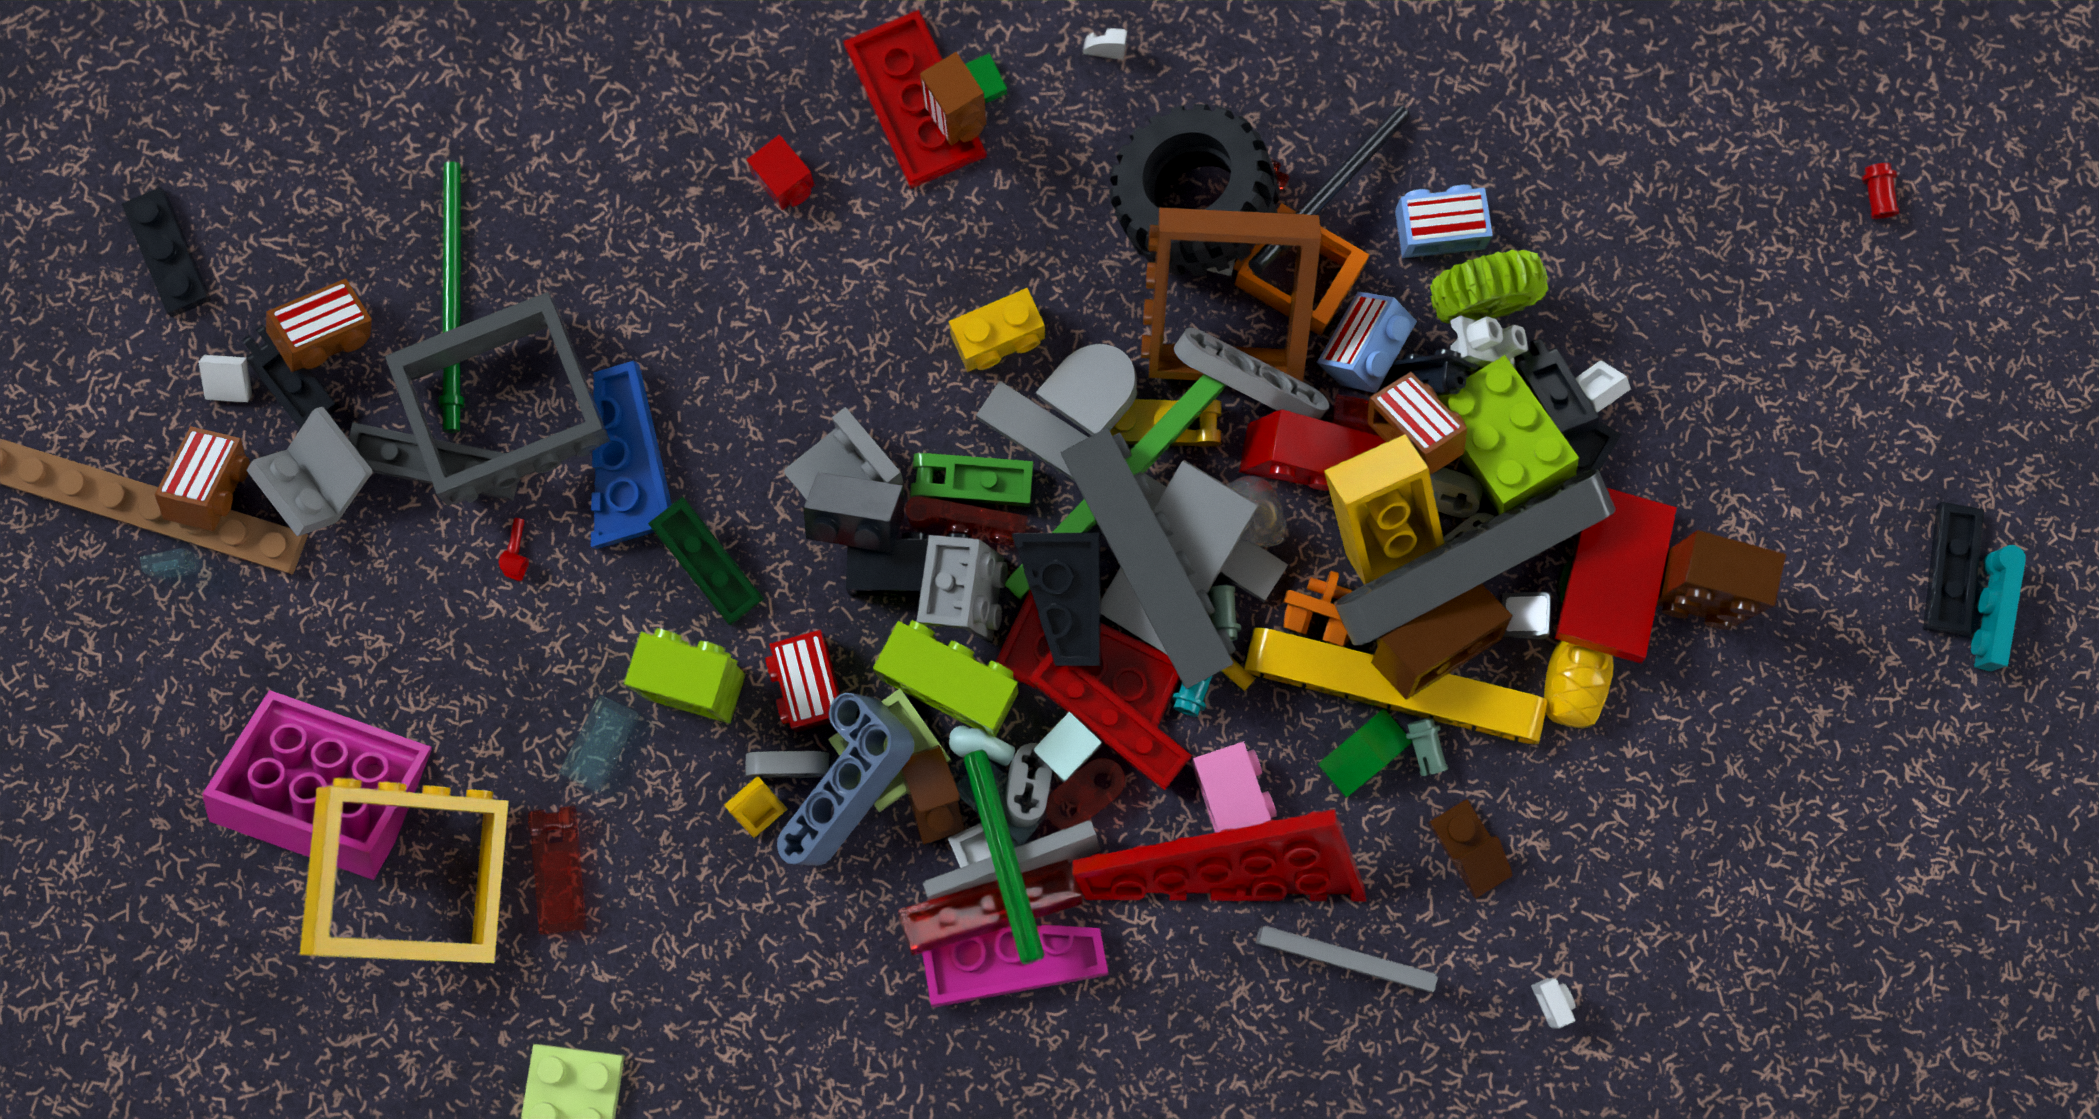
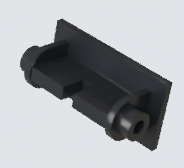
[1390,349,1478,396]

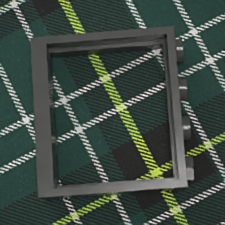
[385,292,610,506]

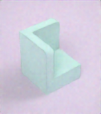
[1034,712,1102,784]

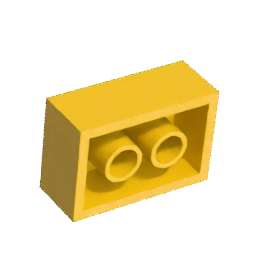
[1324,434,1444,585]

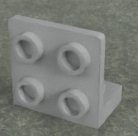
[246,407,372,537]
[784,407,904,500]
[917,535,1008,641]

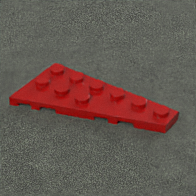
[1073,809,1367,902]

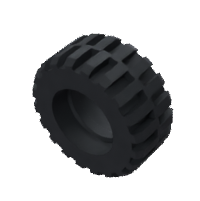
[1109,104,1280,276]

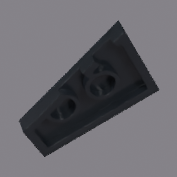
[1011,533,1101,666]

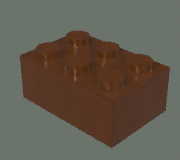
[1657,530,1786,630]

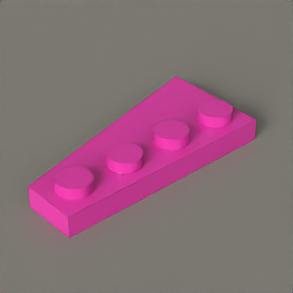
[917,917,1108,1008]

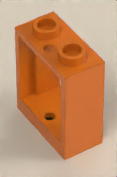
[1233,203,1369,336]

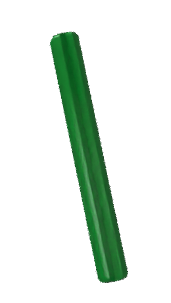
[964,750,1045,964]

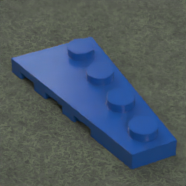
[591,361,672,549]

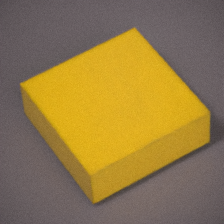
[724,776,788,838]

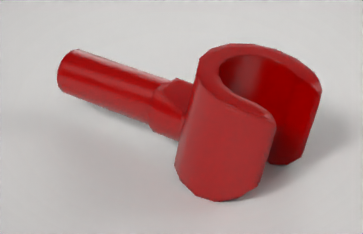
[499,518,529,581]

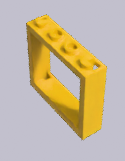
[300,778,508,963]

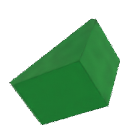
[1317,708,1412,798]

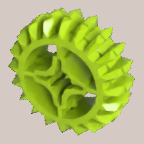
[1430,250,1549,324]

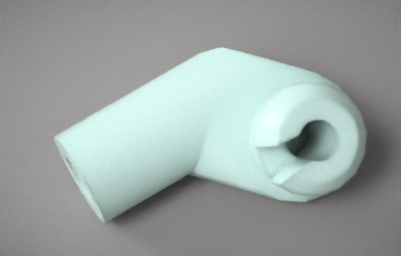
[949,726,1015,766]

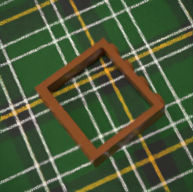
[1141,208,1321,382]

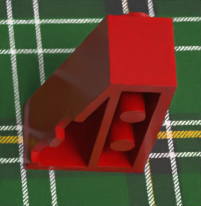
[1239,409,1386,491]

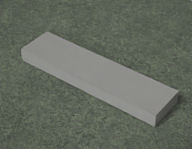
[923,821,1100,912]
[1255,926,1438,992]

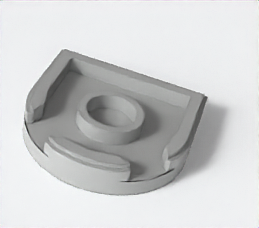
[1036,344,1137,435]

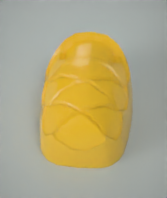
[1544,641,1614,729]

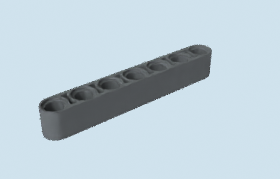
[1334,469,1616,645]

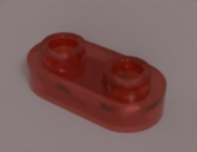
[1046,758,1125,830]

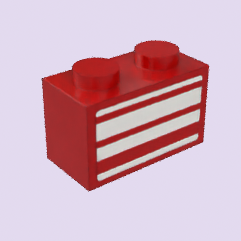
[765,630,840,732]

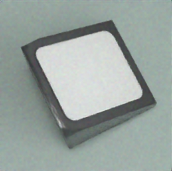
[1501,592,1551,640]

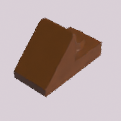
[901,745,965,844]
[1427,799,1513,899]

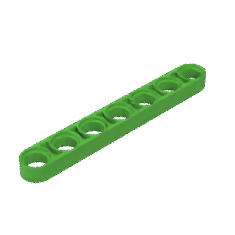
[1005,374,1226,600]

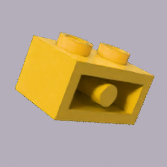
[949,288,1045,372]

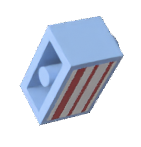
[1395,185,1493,258]
[1317,291,1417,393]

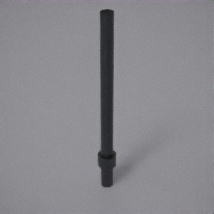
[1248,106,1410,274]

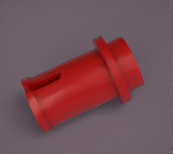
[1862,163,1899,219]

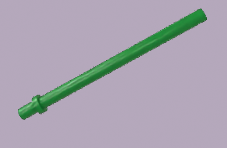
[438,161,465,433]

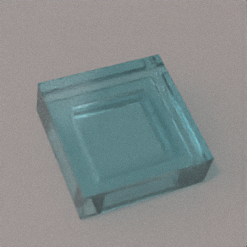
[140,548,200,580]

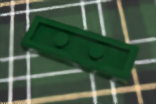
[648,496,764,626]

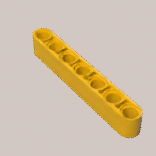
[1244,628,1548,745]

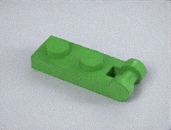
[910,453,1033,507]

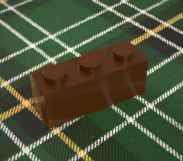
[1371,583,1513,700]

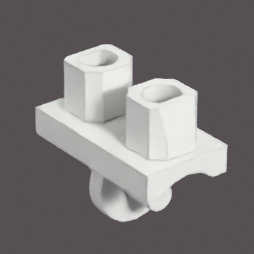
[1450,316,1528,369]

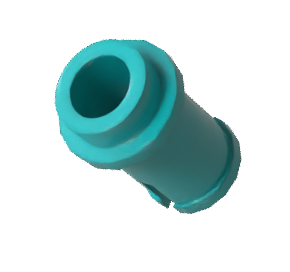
[1172,675,1213,717]

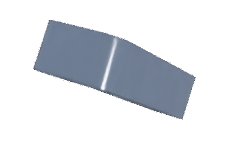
[777,693,914,866]

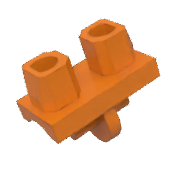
[1283,570,1352,647]

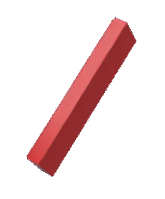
[1027,652,1192,791]

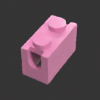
[1191,742,1277,833]

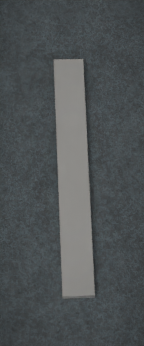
[976,381,1288,603]

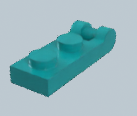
[1971,545,2026,671]

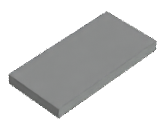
[1101,460,1260,654]

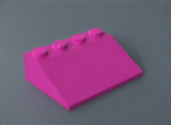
[202,690,432,880]

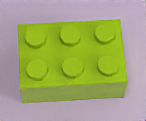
[1437,355,1579,515]
[873,620,1019,737]
[624,628,746,724]

